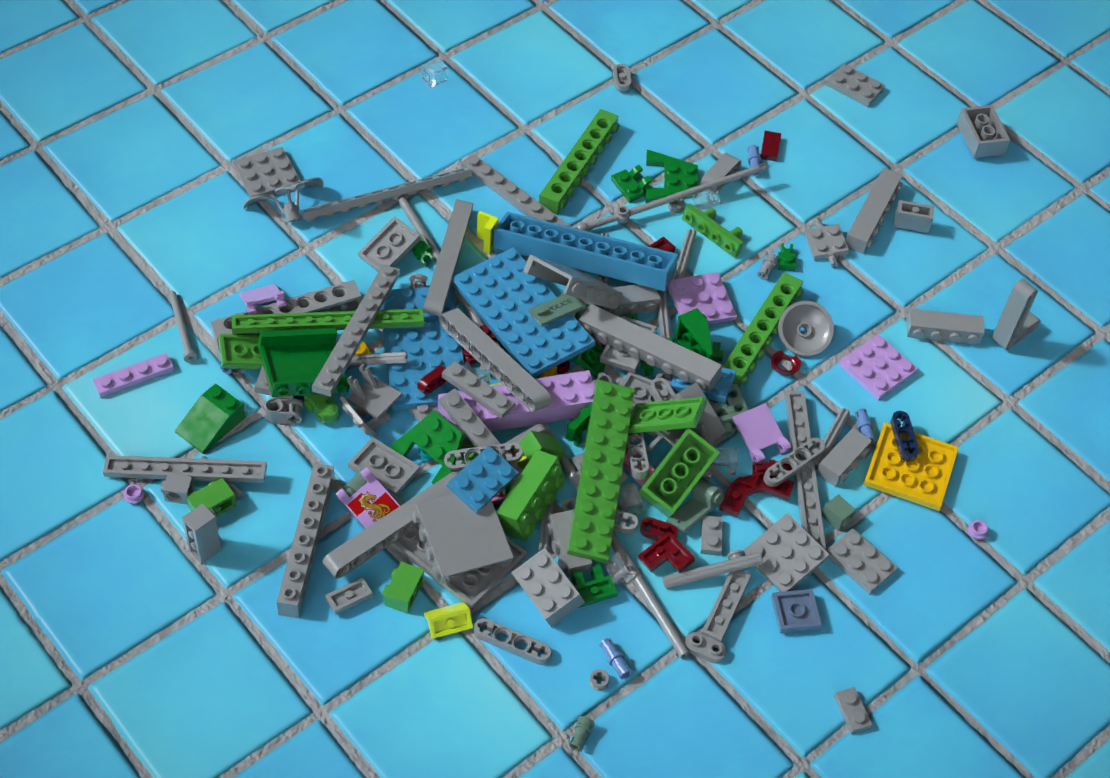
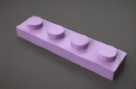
[93,353,174,398]

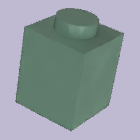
[822,494,856,531]

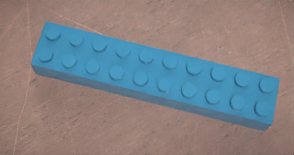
[493,212,678,291]

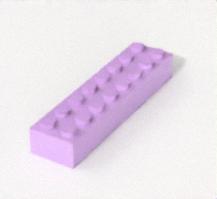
[438,370,595,436]

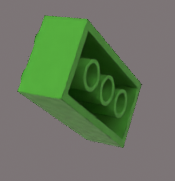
[637,428,720,518]
[496,449,566,542]

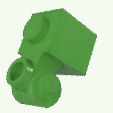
[304,393,339,423]

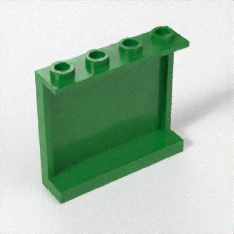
[258,328,350,397]

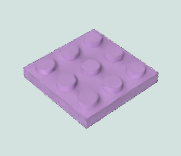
[668,272,737,325]
[838,334,918,400]

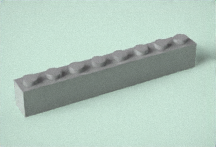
[579,304,722,392]

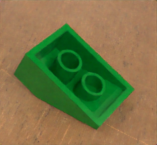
[674,308,713,360]
[175,383,246,454]

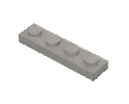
[442,361,515,419]
[701,570,751,642]

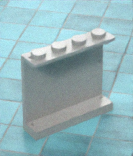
[523,254,623,310]
[412,493,514,585]

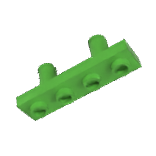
[682,203,743,258]

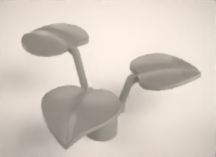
[243,177,323,223]

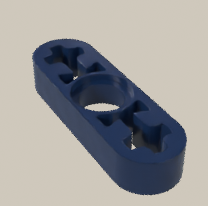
[890,411,919,462]

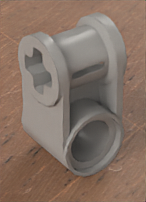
[265,398,304,425]

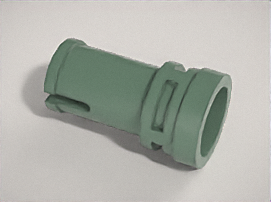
[569,716,595,751]

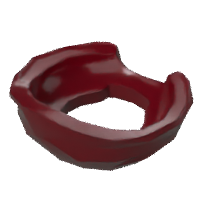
[771,350,801,376]

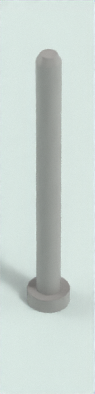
[169,290,197,363]

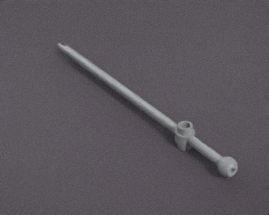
[576,163,768,232]

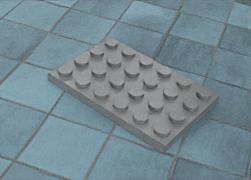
[391,526,528,609]

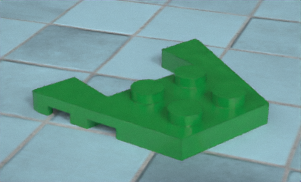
[645,150,698,203]
[390,410,466,484]

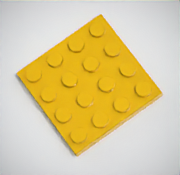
[863,422,959,511]

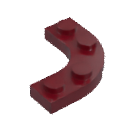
[719,472,795,517]

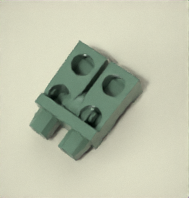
[707,384,749,438]

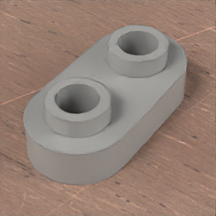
[613,64,631,92]
[650,378,675,402]
[685,632,726,664]

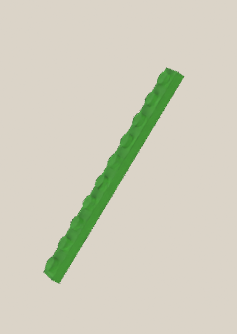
[232,309,424,334]

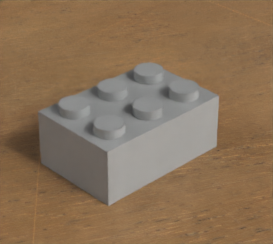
[957,105,1010,158]
[511,548,585,627]

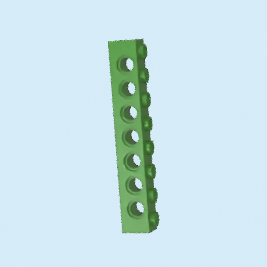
[539,109,620,214]
[722,272,804,388]

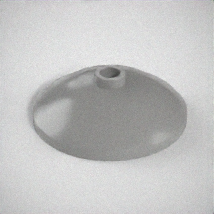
[778,301,834,356]

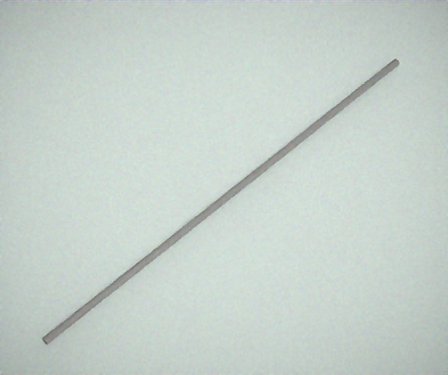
[398,197,689,658]

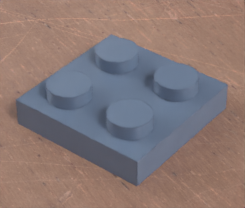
[771,589,822,633]

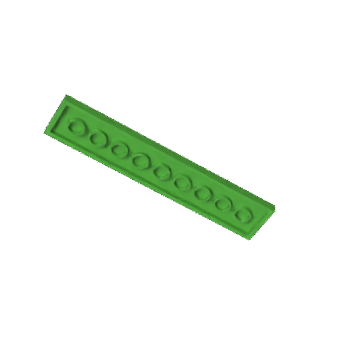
[567,379,635,564]

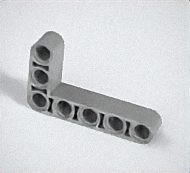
[992,278,1041,350]

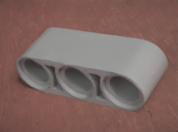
[700,153,741,194]

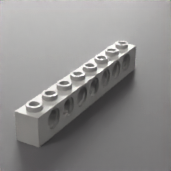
[210,280,362,350]
[277,463,335,618]

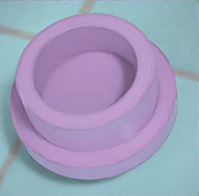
[123,484,144,504]
[968,520,988,540]

